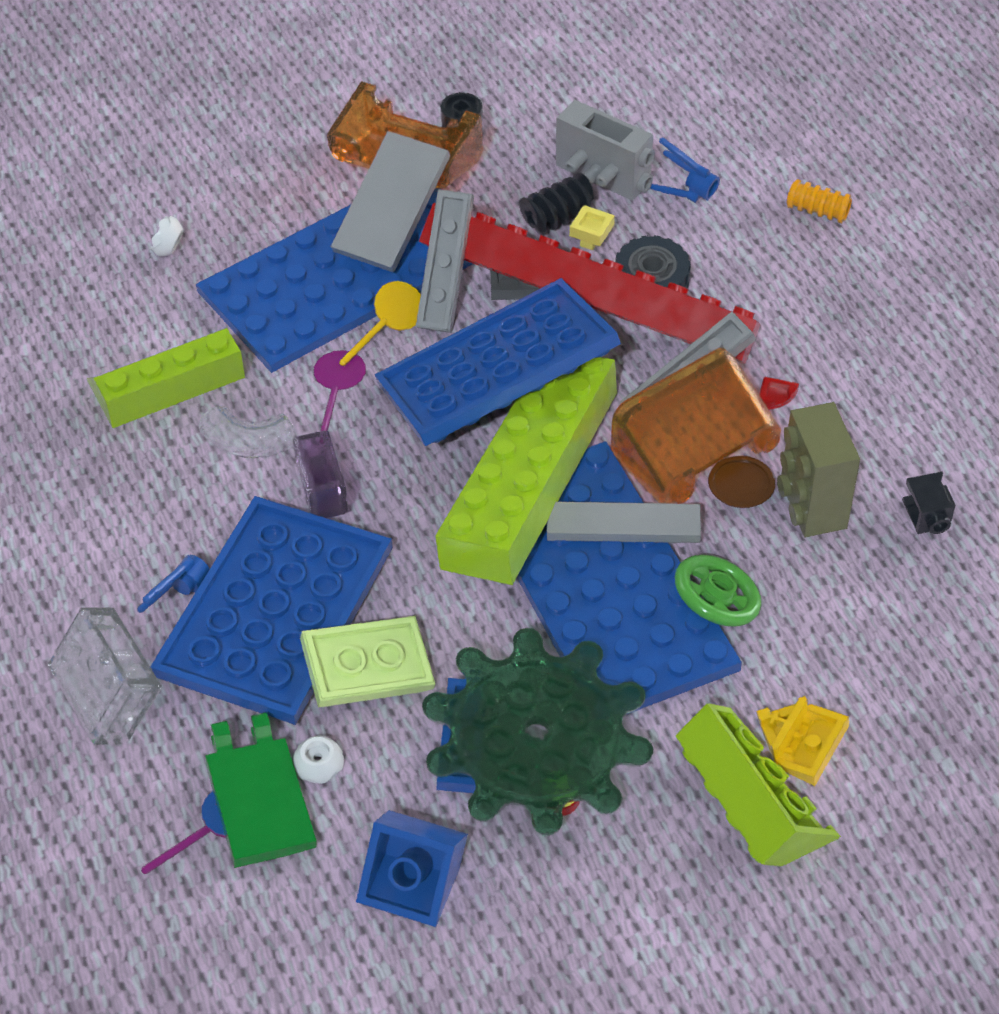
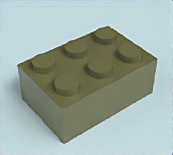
[777,402,860,538]

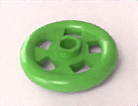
[674,554,761,627]

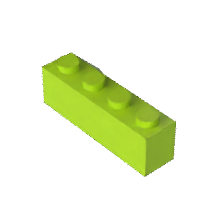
[86,328,245,429]
[675,703,841,866]

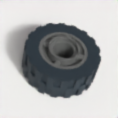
[615,235,691,288]

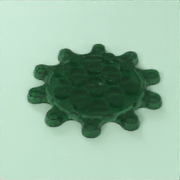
[422,628,653,837]

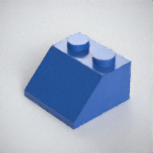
[356,810,468,927]

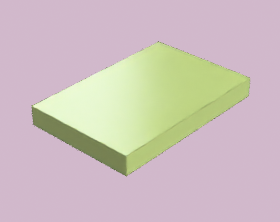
[300,616,436,708]

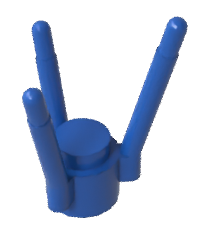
[650,137,720,203]
[137,555,210,613]

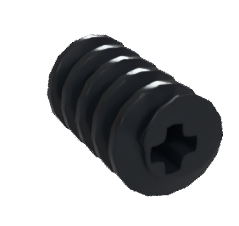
[519,172,594,235]

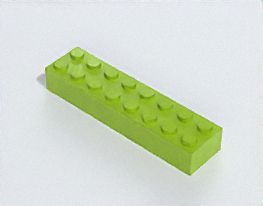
[435,357,617,585]

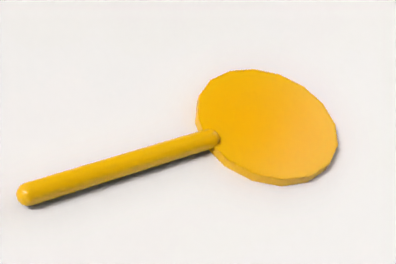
[340,281,421,366]

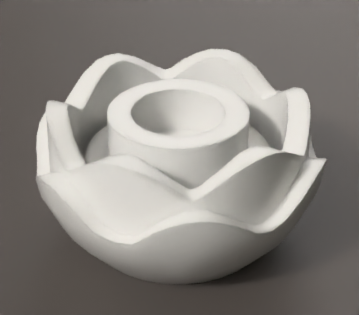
[150,216,183,256]
[293,736,344,784]

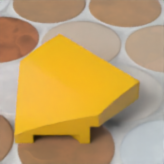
[756,696,849,786]

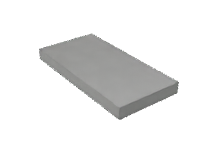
[331,131,450,273]

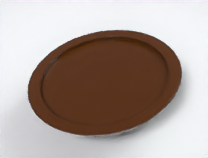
[708,456,775,508]

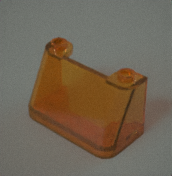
[327,81,483,189]
[611,348,781,504]

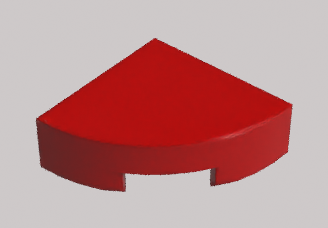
[756,376,799,410]

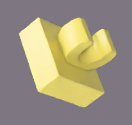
[569,205,615,251]

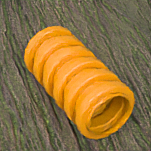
[787,179,852,223]

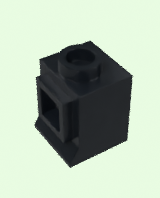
[902,471,956,534]

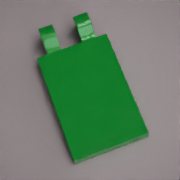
[205,712,317,868]

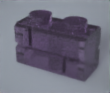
[292,430,348,518]

